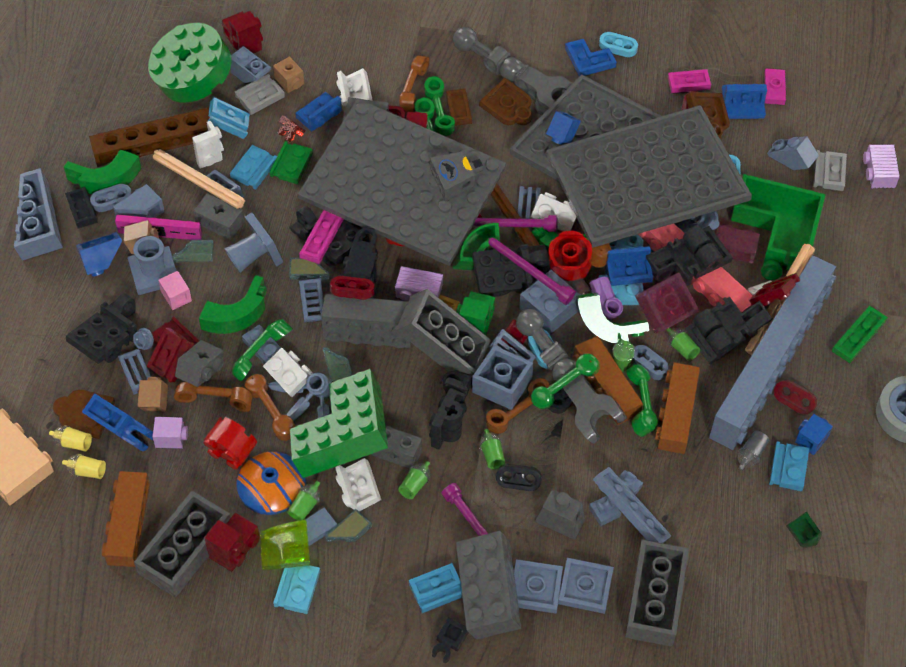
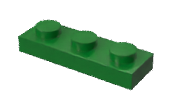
[832,305,888,364]

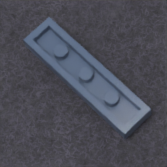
[593,467,671,543]

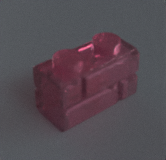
[716,225,760,264]

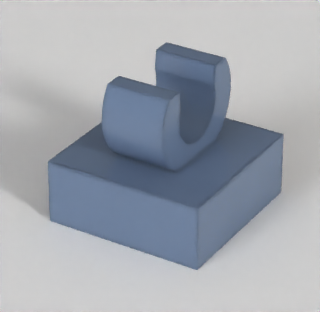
[619,470,643,495]
[589,496,621,526]

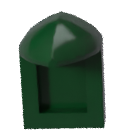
[786,512,822,548]

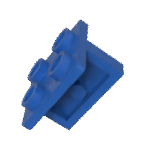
[722,84,767,119]
[604,246,653,286]

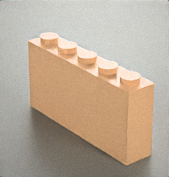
[0,408,54,506]

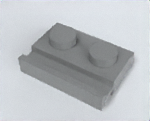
[235,74,285,115]
[813,150,847,191]

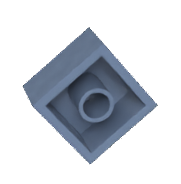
[519,270,580,335]
[472,346,533,410]

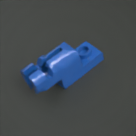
[82,393,153,451]

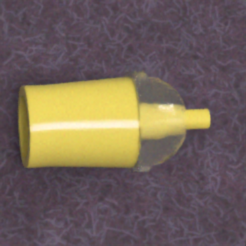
[49,425,92,452]
[62,454,106,479]

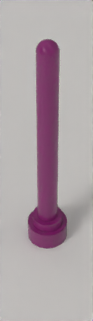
[473,215,558,232]
[488,238,576,305]
[441,483,515,570]

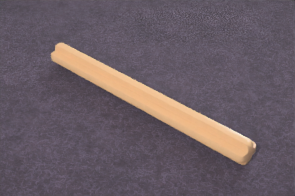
[153,150,245,209]
[745,244,815,355]

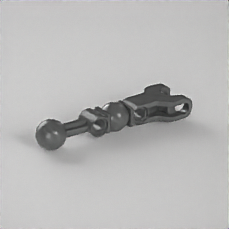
[453,27,573,115]
[516,309,627,444]

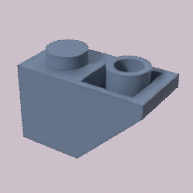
[231,46,271,83]
[767,136,819,170]
[113,184,164,218]

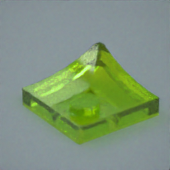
[261,520,310,570]

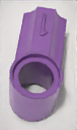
[589,276,623,321]

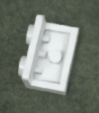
[336,69,373,107]
[192,121,224,169]
[530,192,576,232]
[263,348,313,397]
[335,458,381,512]

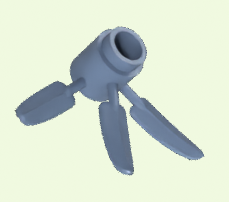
[268,373,332,421]

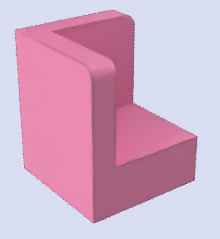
[158,271,192,310]

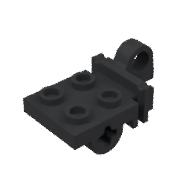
[290,206,369,266]
[646,226,733,286]
[472,244,549,297]
[66,293,137,364]
[685,297,773,365]
[429,371,471,450]

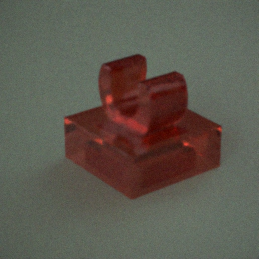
[278,115,306,142]

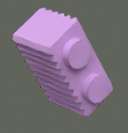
[863,145,900,188]
[395,266,443,301]

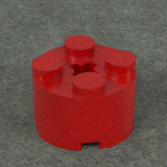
[549,231,592,281]
[203,417,257,470]

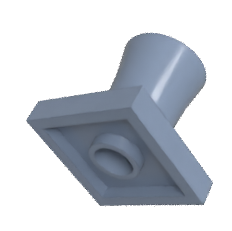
[224,213,283,273]
[128,236,176,295]

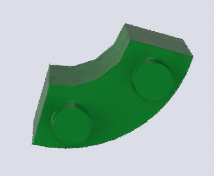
[453,223,500,270]

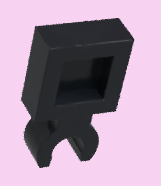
[432,617,469,664]

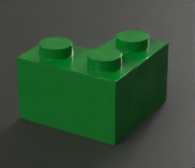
[456,291,496,336]

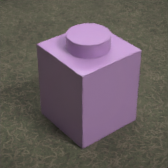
[153,417,188,449]

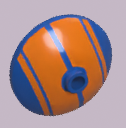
[237,452,306,515]

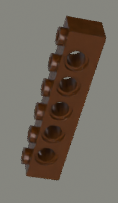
[89,107,215,167]

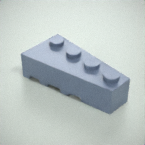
[14,168,63,261]

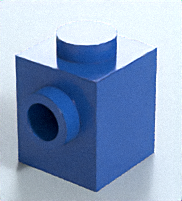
[546,111,581,145]
[795,414,833,455]

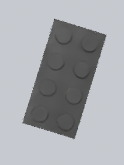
[396,289,491,377]
[321,294,411,348]
[134,491,231,598]
[456,531,522,640]
[625,540,689,647]

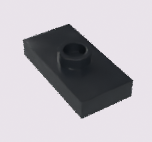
[65,187,98,229]

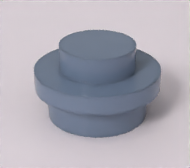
[133,328,154,350]

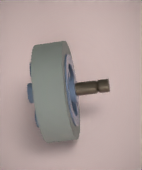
[876,376,906,443]

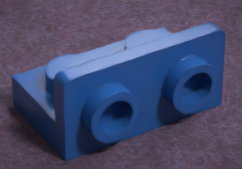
[295,92,342,132]

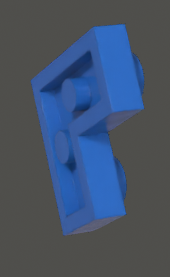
[565,39,617,77]

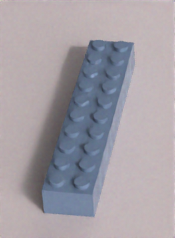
[709,255,837,450]

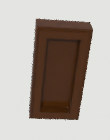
[446,89,472,126]

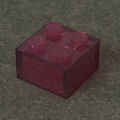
[635,273,700,333]

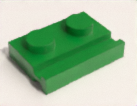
[270,141,313,184]

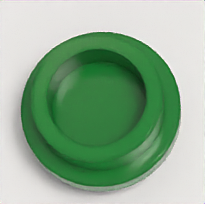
[761,260,782,280]

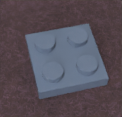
[558,558,614,614]
[514,559,563,613]

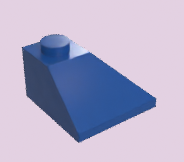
[76,232,122,276]

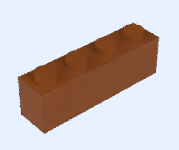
[572,336,643,425]
[655,362,700,454]
[102,471,150,567]

